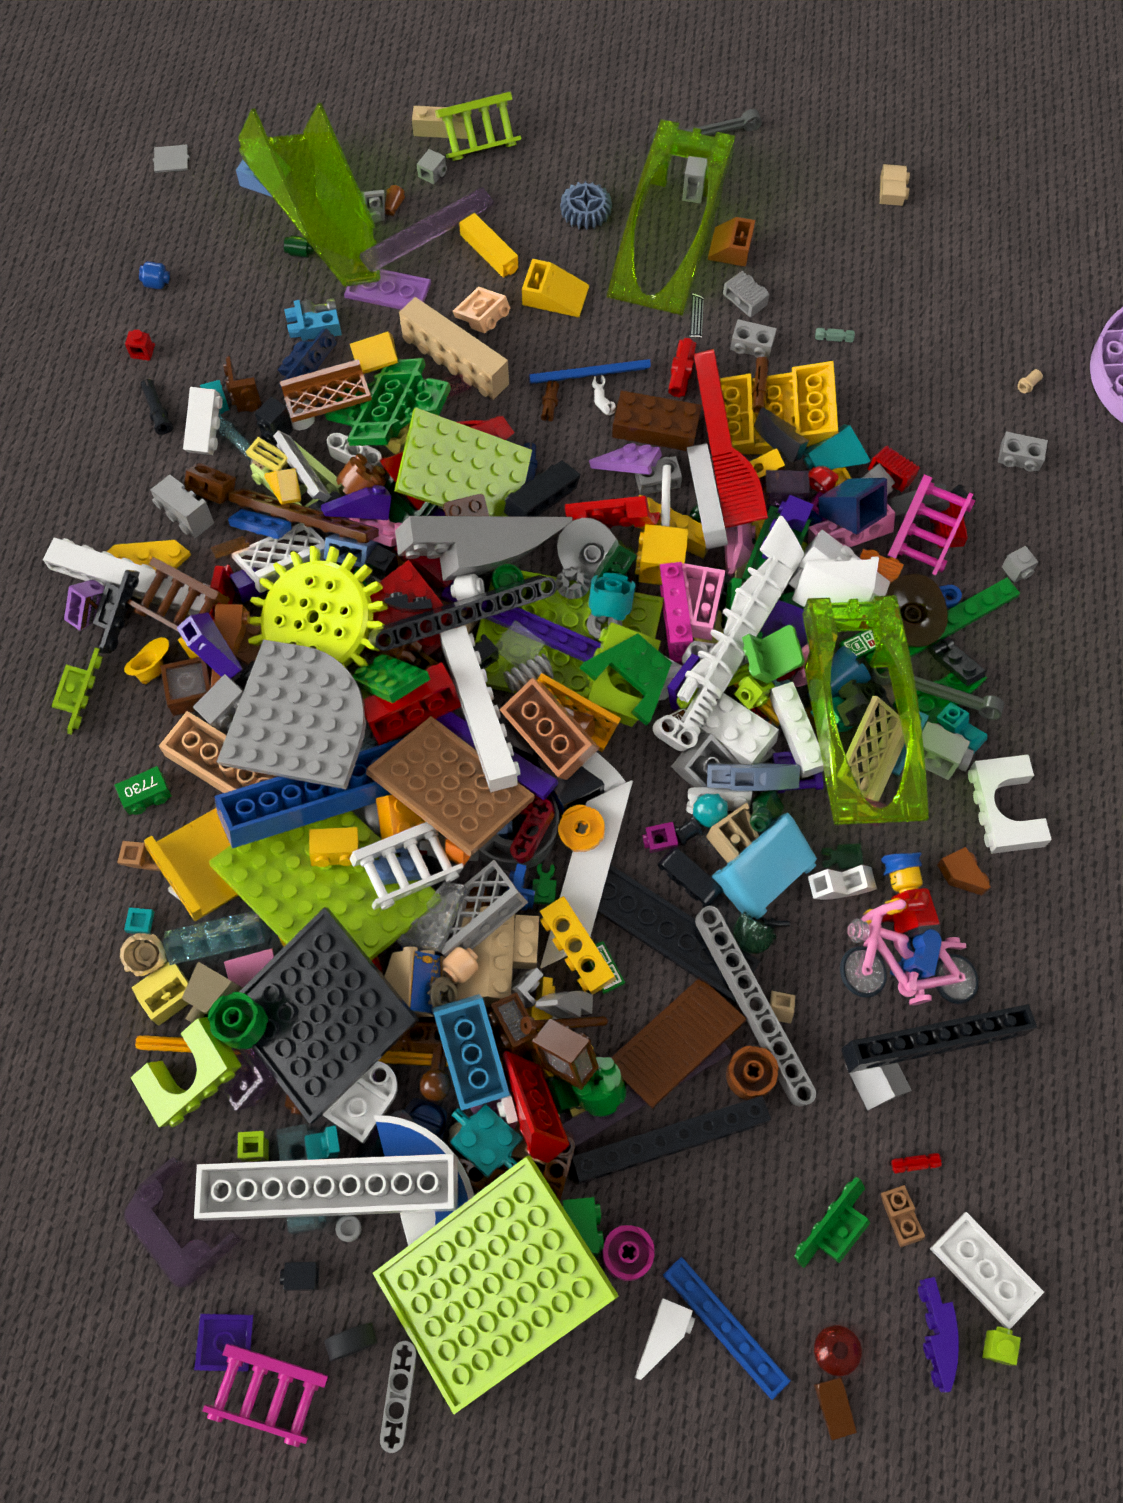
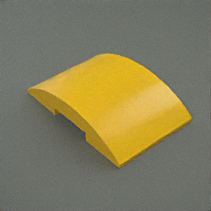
[720,361,839,454]

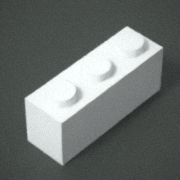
[183,387,222,455]

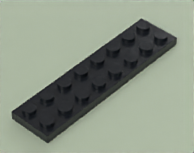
[597,864,761,1003]

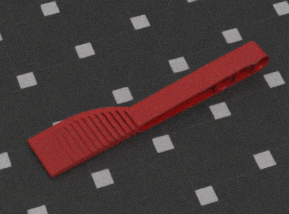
[694,349,768,528]

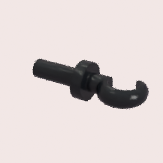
[753,917,790,929]

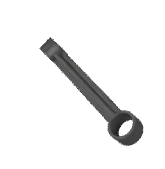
[652,109,762,151]
[871,659,1004,720]

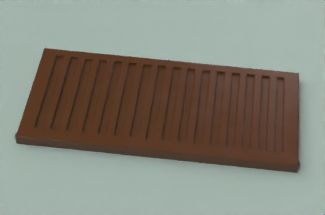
[611,979,747,1109]

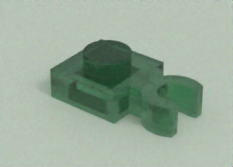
[821,843,863,869]

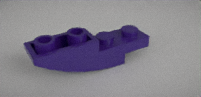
[918,1277,959,1393]

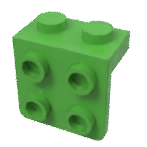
[742,625,805,684]

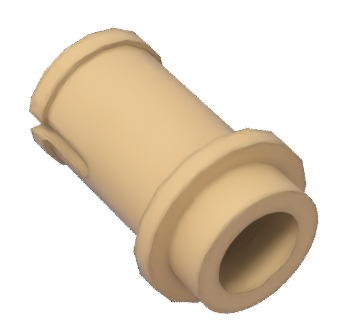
[1018,369,1043,393]

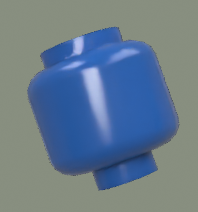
[139,261,170,289]

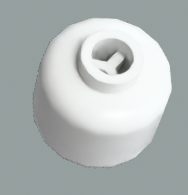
[451,574,485,601]

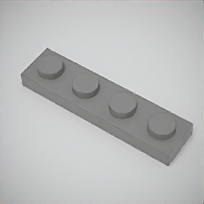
[273,430,331,502]

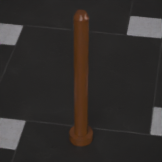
[520,1016,608,1035]

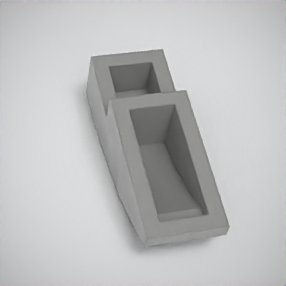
[535,991,593,1019]

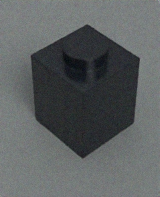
[366,545,399,580]
[280,1262,320,1291]

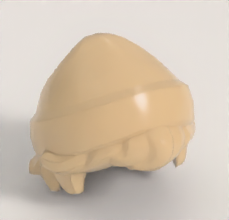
[120,933,167,976]

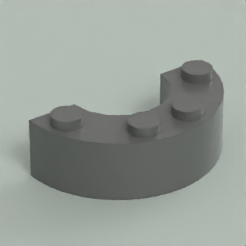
[478,793,559,871]

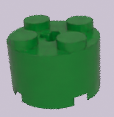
[208,992,268,1049]
[572,1057,626,1117]

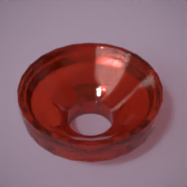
[814,1325,862,1376]

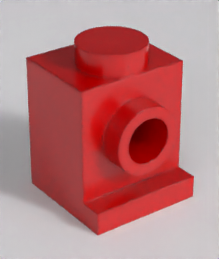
[125,329,155,361]

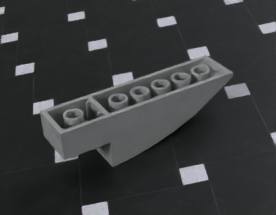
[395,516,572,581]

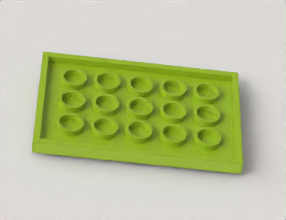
[394,408,532,517]

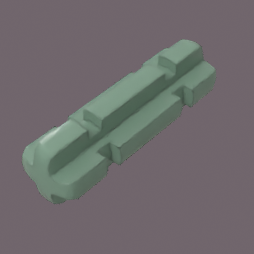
[815,328,855,342]

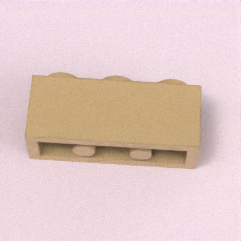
[412,106,468,139]

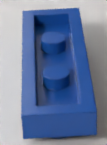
[228,509,292,539]

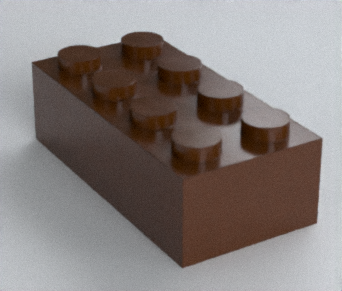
[612,390,702,451]

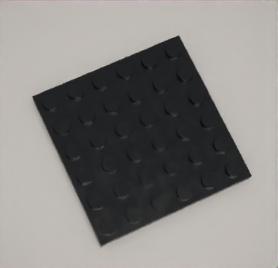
[236,907,419,1124]

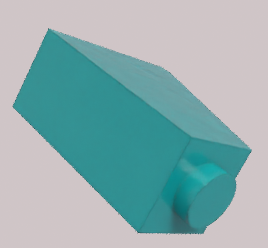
[803,424,870,469]

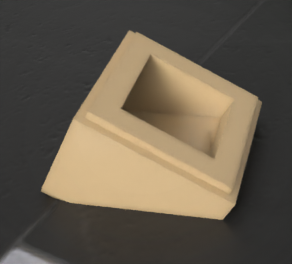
[769,991,795,1024]

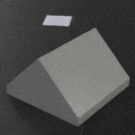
[845,1063,912,1110]

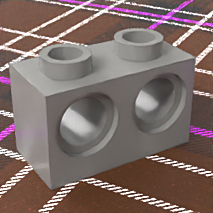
[682,156,708,203]
[730,319,777,359]
[998,431,1048,471]
[634,456,682,495]

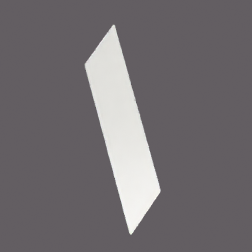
[540,780,633,968]

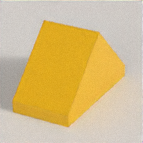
[264,468,301,505]

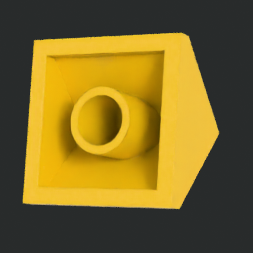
[350,332,398,374]

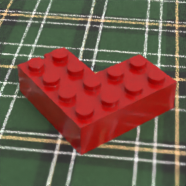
[343,560,461,658]

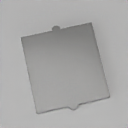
[152,145,190,173]

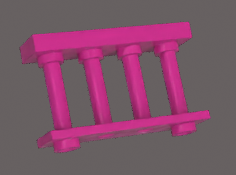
[888,474,975,575]
[660,562,693,665]
[203,1343,328,1447]

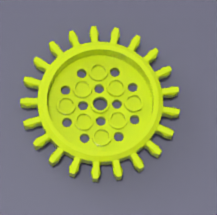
[248,546,388,674]

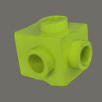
[734,675,775,710]

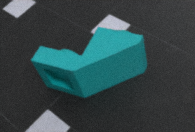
[937,702,987,754]

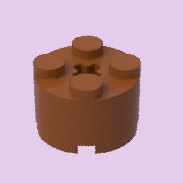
[336,454,386,495]
[726,1046,778,1100]

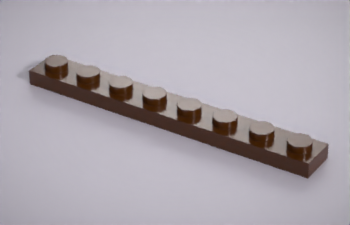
[229,488,379,543]

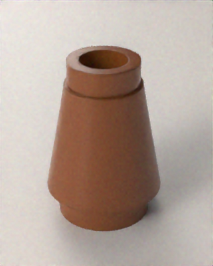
[385,185,405,216]

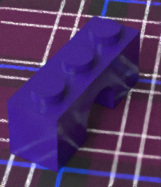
[762,495,814,559]

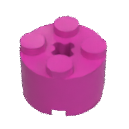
[602,1225,655,1281]

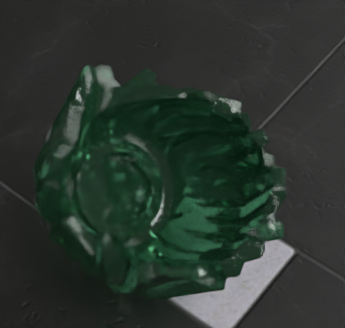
[733,912,777,954]

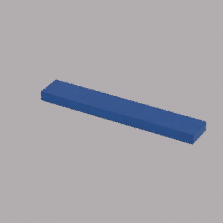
[528,359,651,384]
[663,1257,791,1400]

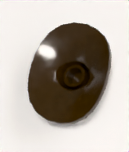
[884,574,948,648]

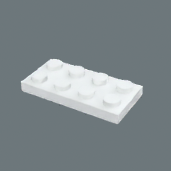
[930,1212,1044,1329]

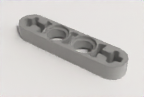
[380,1341,417,1453]

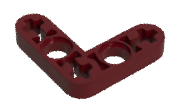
[510,795,555,863]

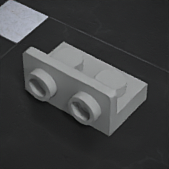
[511,968,543,1010]

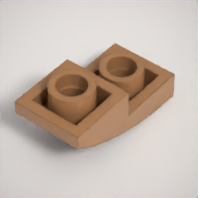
[881,1185,925,1247]

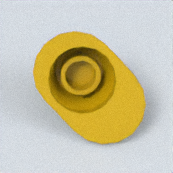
[124,637,169,685]

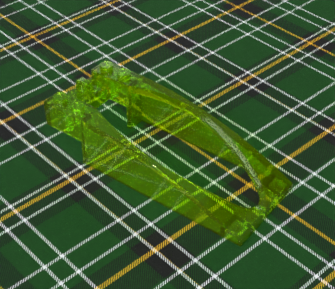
[607,119,735,316]
[802,595,929,825]

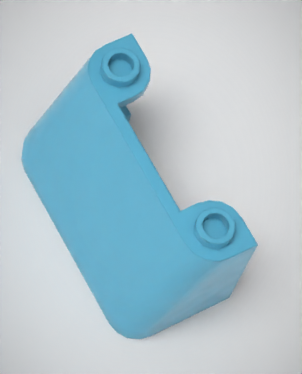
[711,812,817,920]

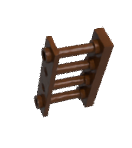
[128,557,230,639]

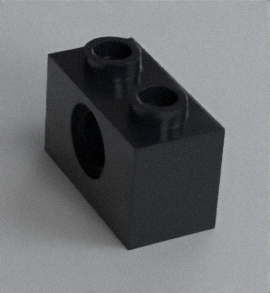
[255,397,293,445]

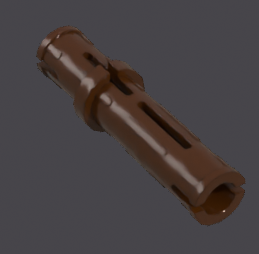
[752,357,769,414]

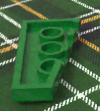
[893,673,987,731]

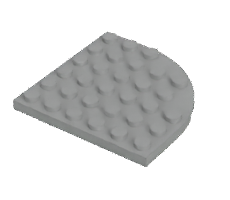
[216,640,366,789]

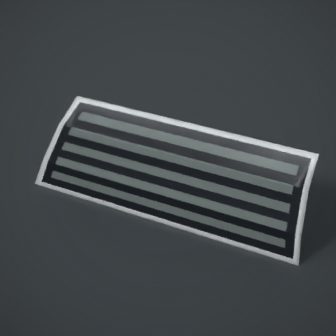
[690,294,704,337]

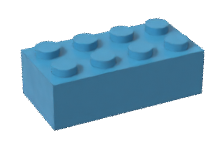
[432,994,510,1111]

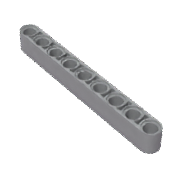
[695,906,816,1107]

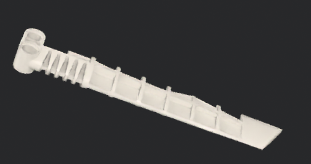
[653,516,804,751]

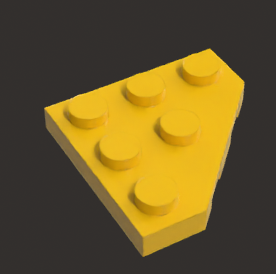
[107,540,191,570]

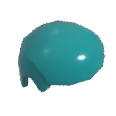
[693,794,728,828]

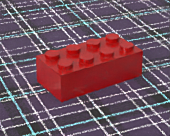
[364,662,461,746]

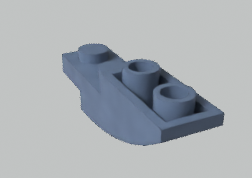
[707,763,800,791]

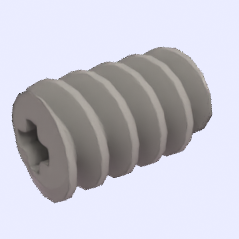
[503,653,554,694]

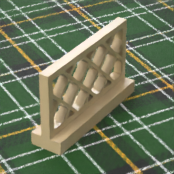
[836,696,913,804]

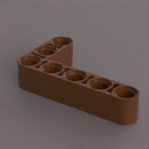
[452,1130,575,1202]

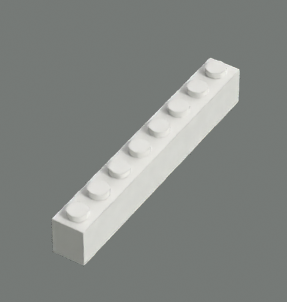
[43,538,210,615]
[440,626,520,793]

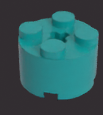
[588,573,635,620]

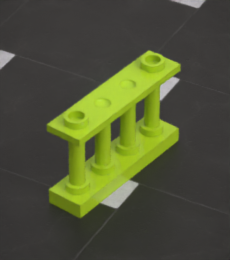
[435,91,521,161]

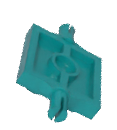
[450,1104,523,1178]

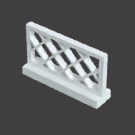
[232,523,326,593]

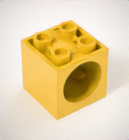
[635,524,689,585]

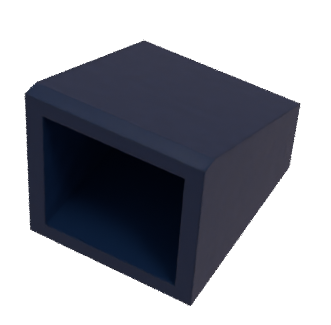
[818,478,887,535]

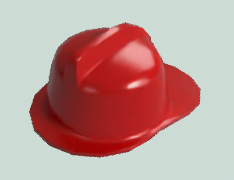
[791,466,839,494]

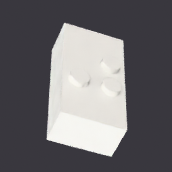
[798,530,890,618]

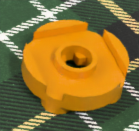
[558,805,605,852]

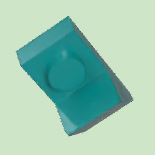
[304,1126,340,1160]

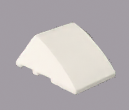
[792,557,879,631]

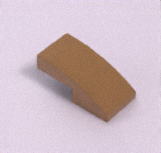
[117,841,160,871]

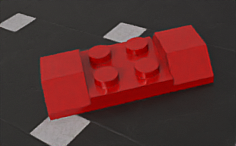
[565,496,661,529]

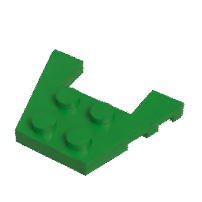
[579,633,672,726]

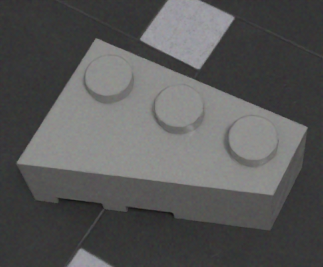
[150,475,214,538]

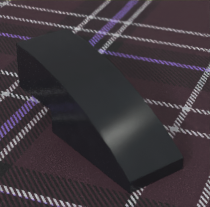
[754,407,809,463]

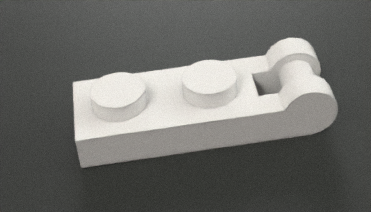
[686,787,752,814]

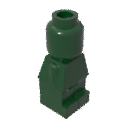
[750,790,784,832]

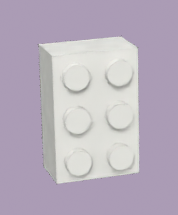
[699,693,779,765]

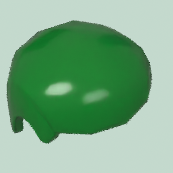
[491,564,524,597]

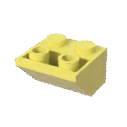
[132,959,189,1026]

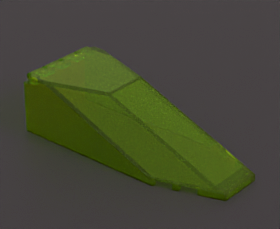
[238,103,381,287]

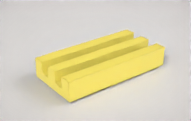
[246,437,288,471]

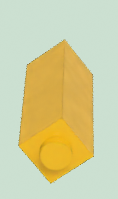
[459,213,518,278]

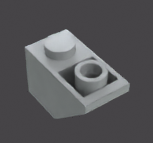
[361,190,385,223]

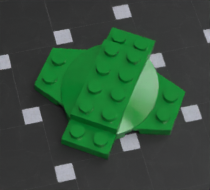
[324,358,451,446]

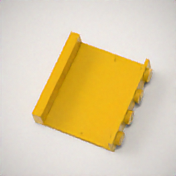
[144,802,239,921]

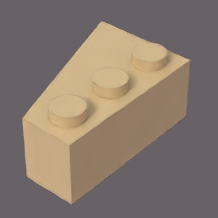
[706,803,759,863]

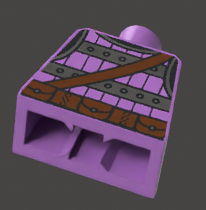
[64,580,105,631]

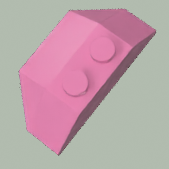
[724,523,755,578]

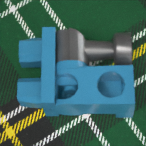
[284,298,342,341]

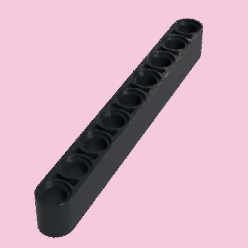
[369,575,557,651]

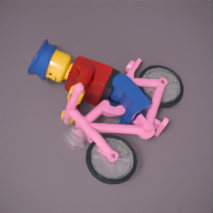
[840,852,979,1005]

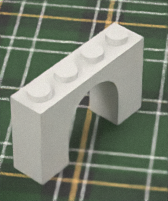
[968,755,1051,854]

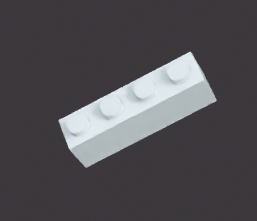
[769,682,827,778]

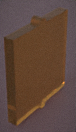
[211,536,250,559]

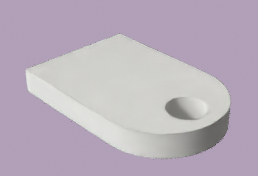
[323,1061,398,1144]

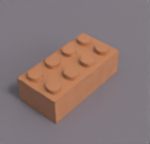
[500,677,600,780]

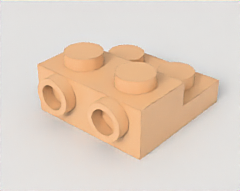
[453,287,511,333]

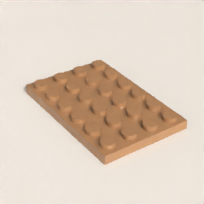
[366,716,534,857]

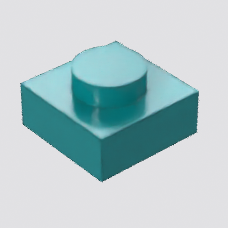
[124,908,155,934]

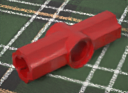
[668,338,696,398]

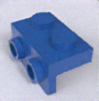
[508,864,535,911]

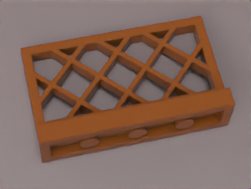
[280,359,372,423]

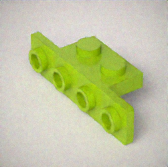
[52,647,102,735]

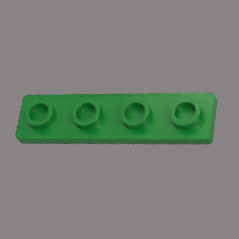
[794,1177,870,1268]

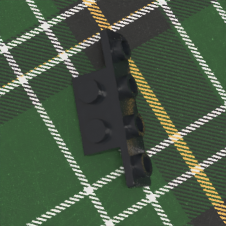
[93,570,140,654]

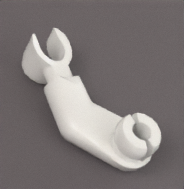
[592,375,616,416]

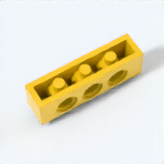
[540,896,616,995]

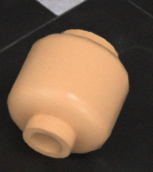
[442,947,478,984]

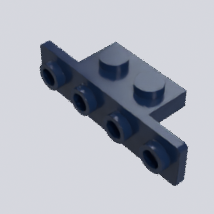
[278,328,337,389]

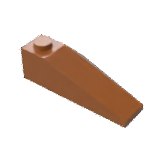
[211,604,250,688]

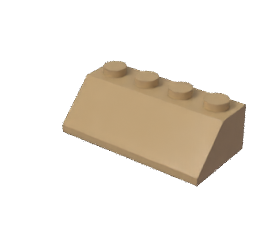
[456,906,515,1007]

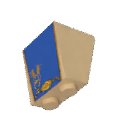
[385,947,445,1019]

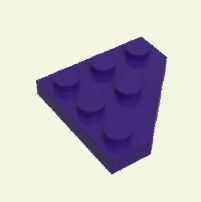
[760,600,830,649]

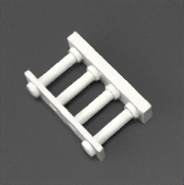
[350,822,464,910]

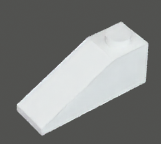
[635,1299,695,1380]

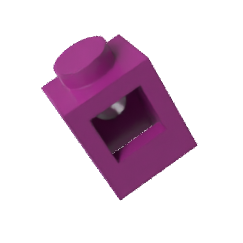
[642,822,678,853]

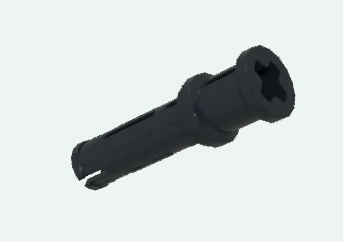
[141,379,173,435]

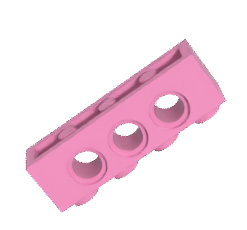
[808,504,895,547]

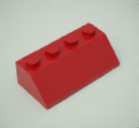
[503,1051,570,1163]

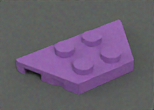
[589,443,662,475]

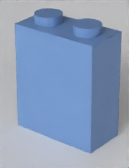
[324,533,384,567]

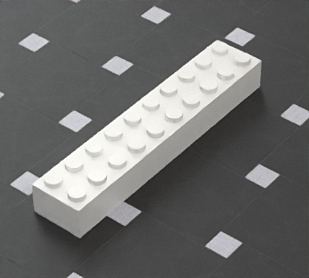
[194,1154,458,1221]

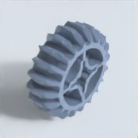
[560,180,612,230]

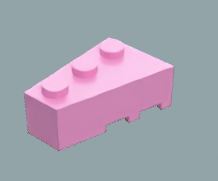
[682,563,725,641]

